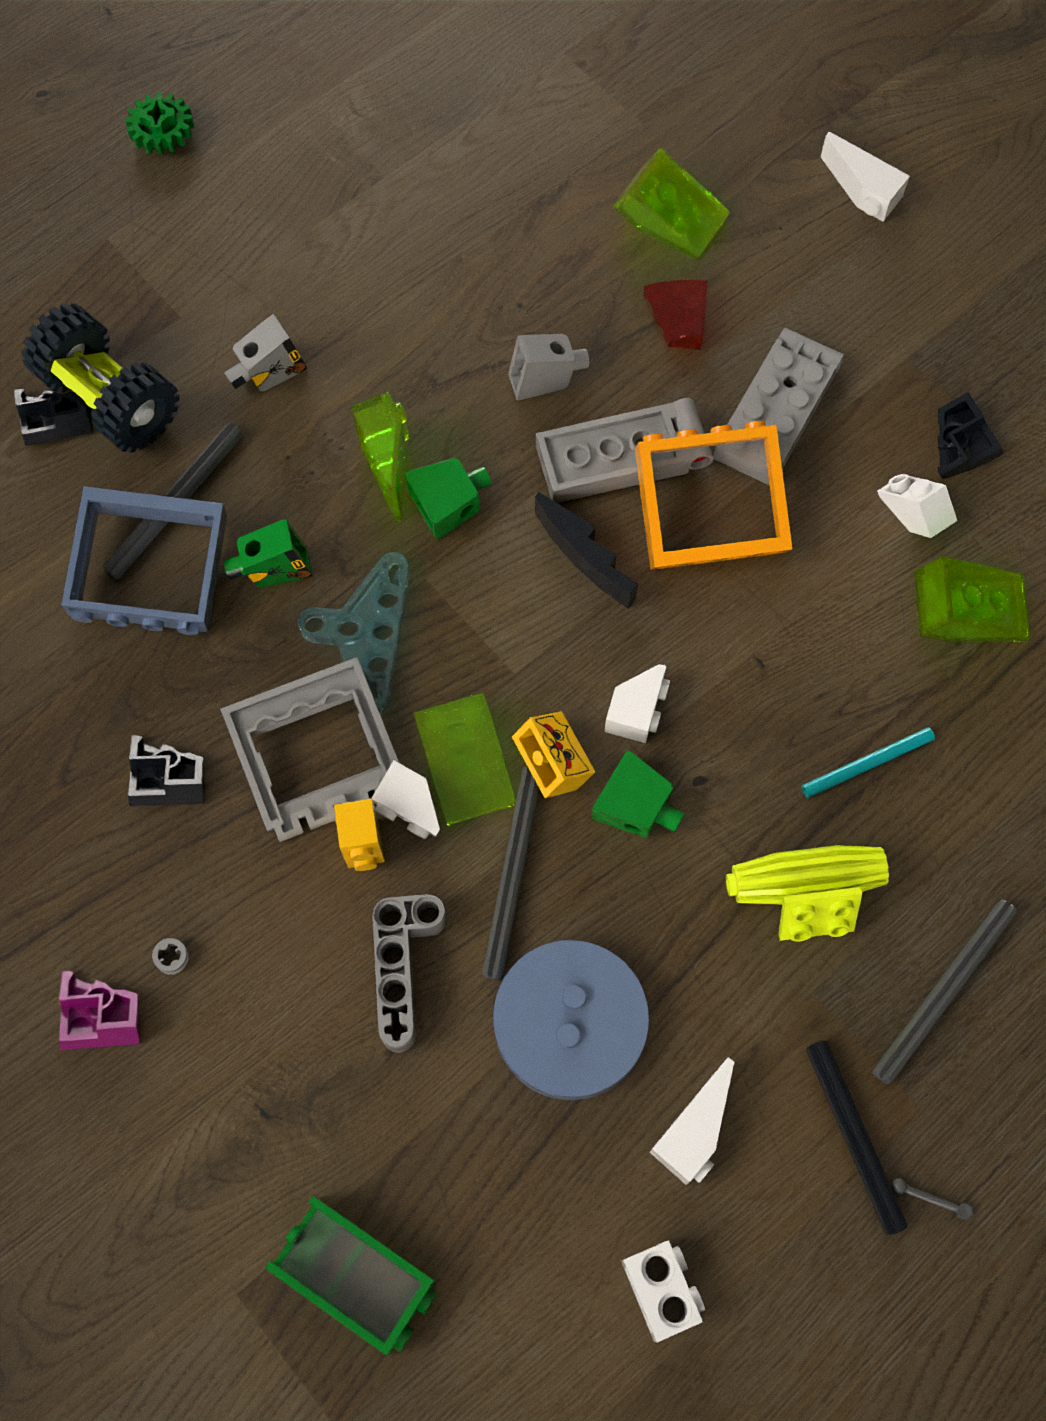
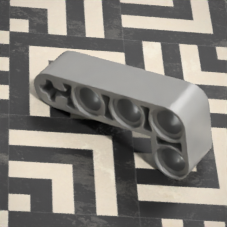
[373,894,447,1053]

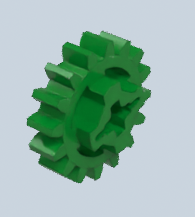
[125,92,195,155]

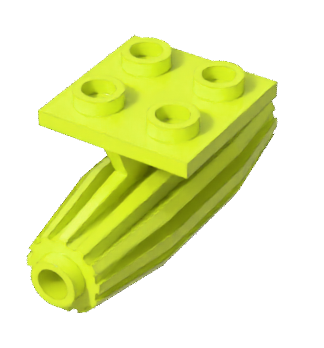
[726,845,889,942]

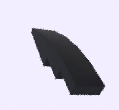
[535,492,638,608]

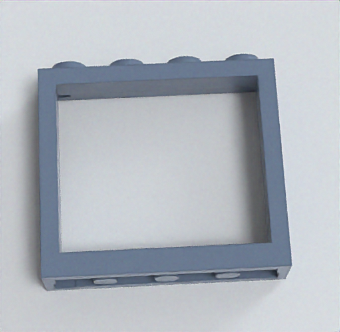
[61,486,227,635]

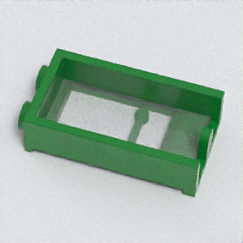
[265,1196,437,1356]

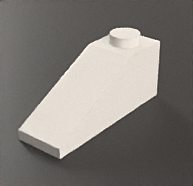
[821,132,910,221]
[650,1057,734,1185]

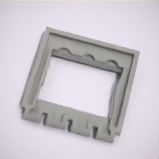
[220,657,399,842]

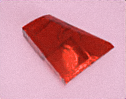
[643,280,707,350]

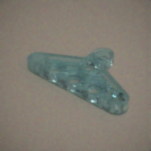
[298,552,410,713]

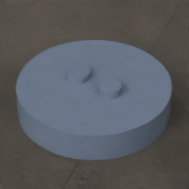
[493,940,649,1100]

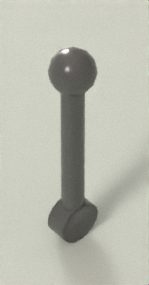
[891,1178,973,1220]

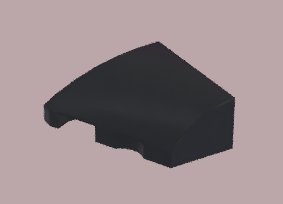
[14,389,92,446]
[938,392,1004,479]
[128,735,204,806]

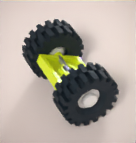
[21,303,180,453]

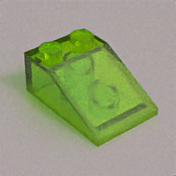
[612,148,730,260]
[351,391,410,522]
[914,556,1030,642]
[414,692,516,825]

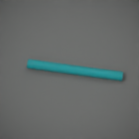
[801,727,935,798]

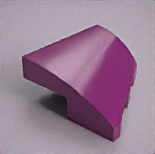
[59,971,140,1050]

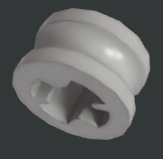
[152,938,189,975]

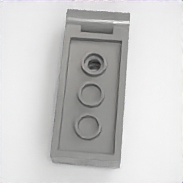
[713,328,845,486]
[536,398,713,503]

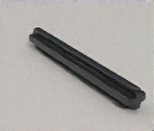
[806,1041,907,1235]

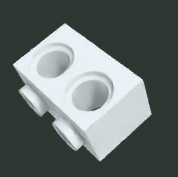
[621,1240,705,1342]

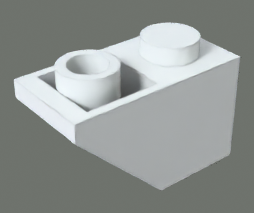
[877,474,957,538]
[604,664,670,743]
[371,760,440,840]

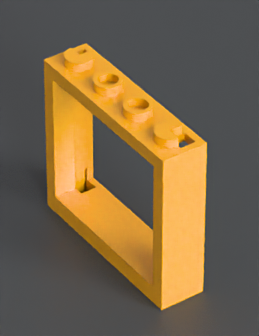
[635,421,792,570]

